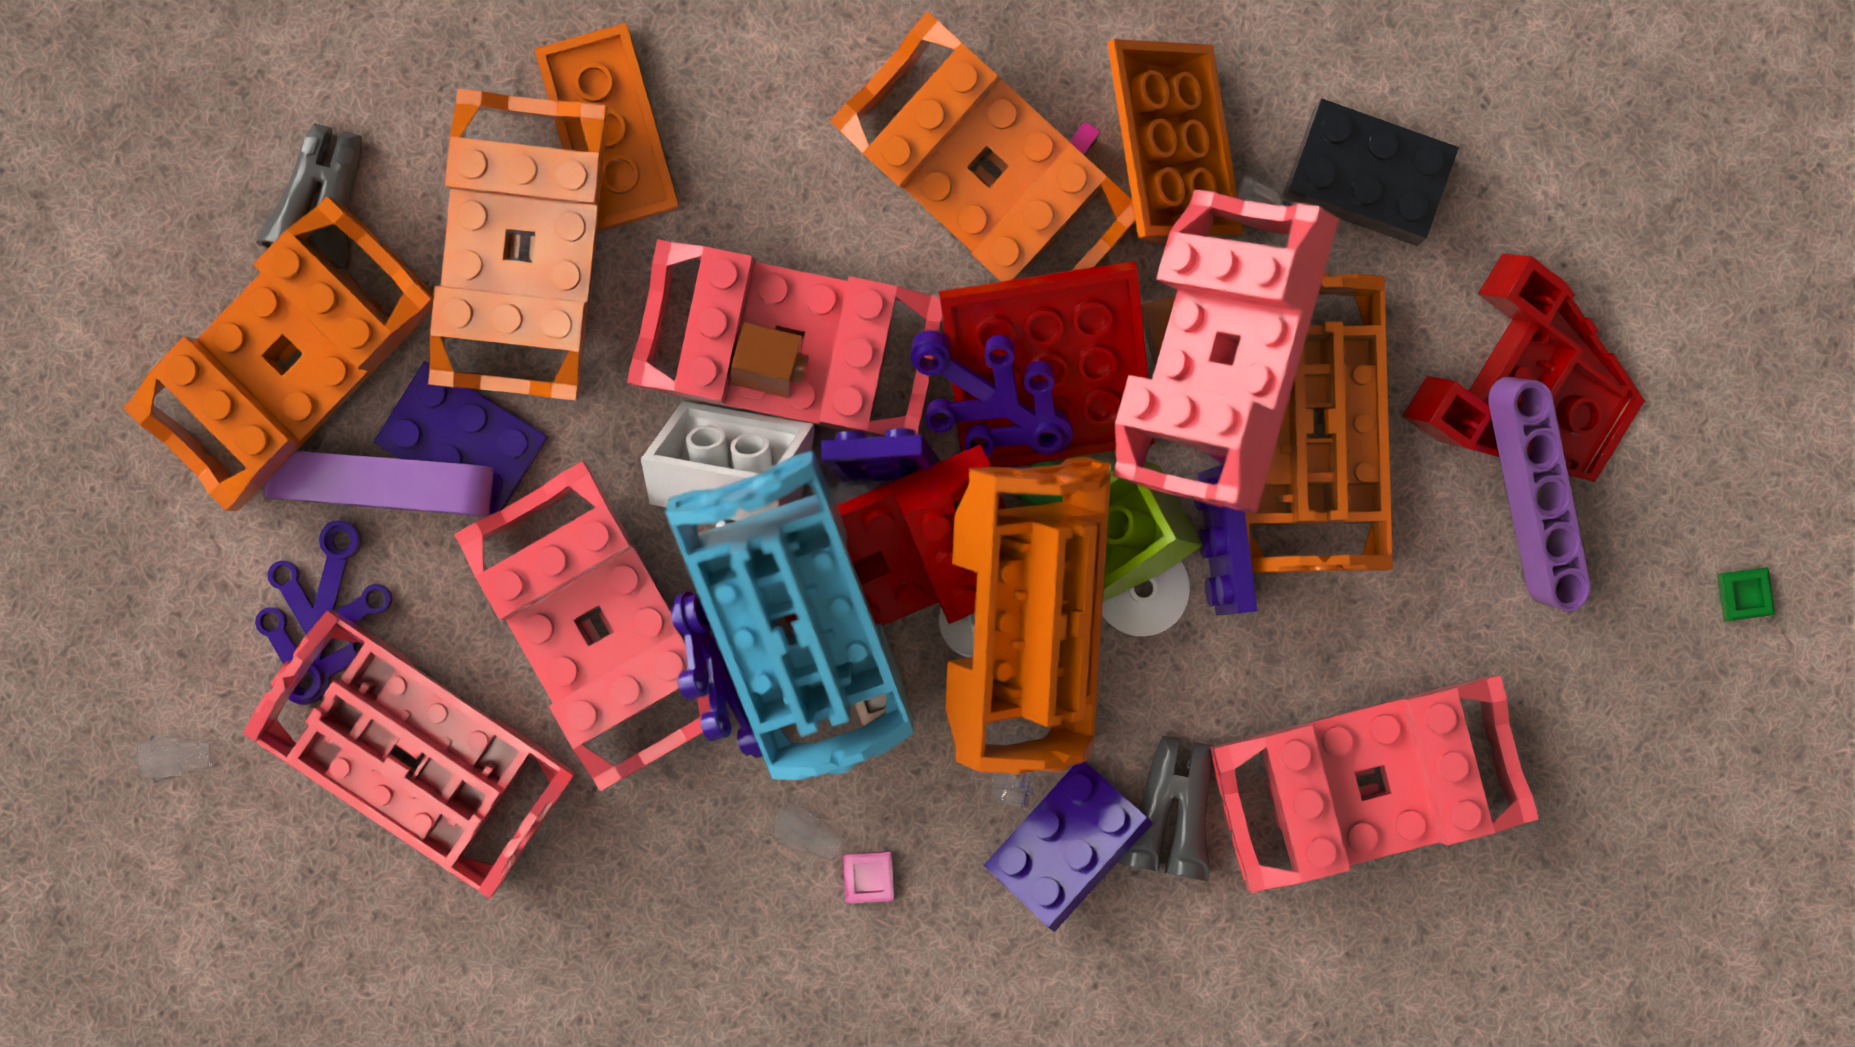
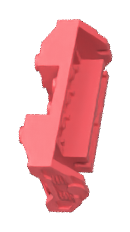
[1113,189,1339,512]
[627,239,942,437]
[454,461,731,791]
[243,610,577,899]
[1210,675,1539,893]

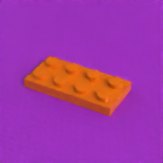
[534,23,680,233]

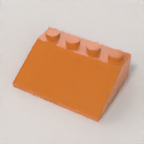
[1107,39,1244,246]

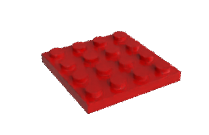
[938,261,1155,468]

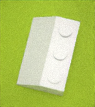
[641,401,815,521]

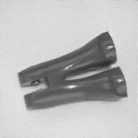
[256,123,362,269]
[1117,736,1212,882]

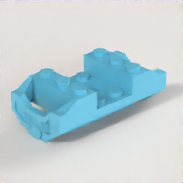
[665,450,914,780]

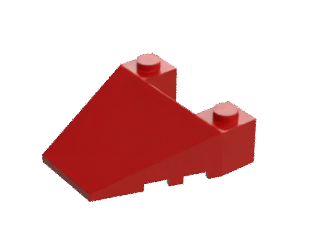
[1402,253,1645,482]

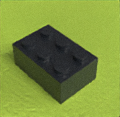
[1282,98,1459,246]

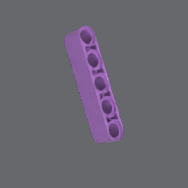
[1488,377,1590,611]
[264,451,494,517]

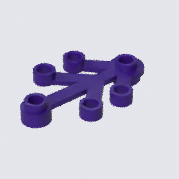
[910,330,1073,456]
[255,520,392,705]
[671,592,763,758]

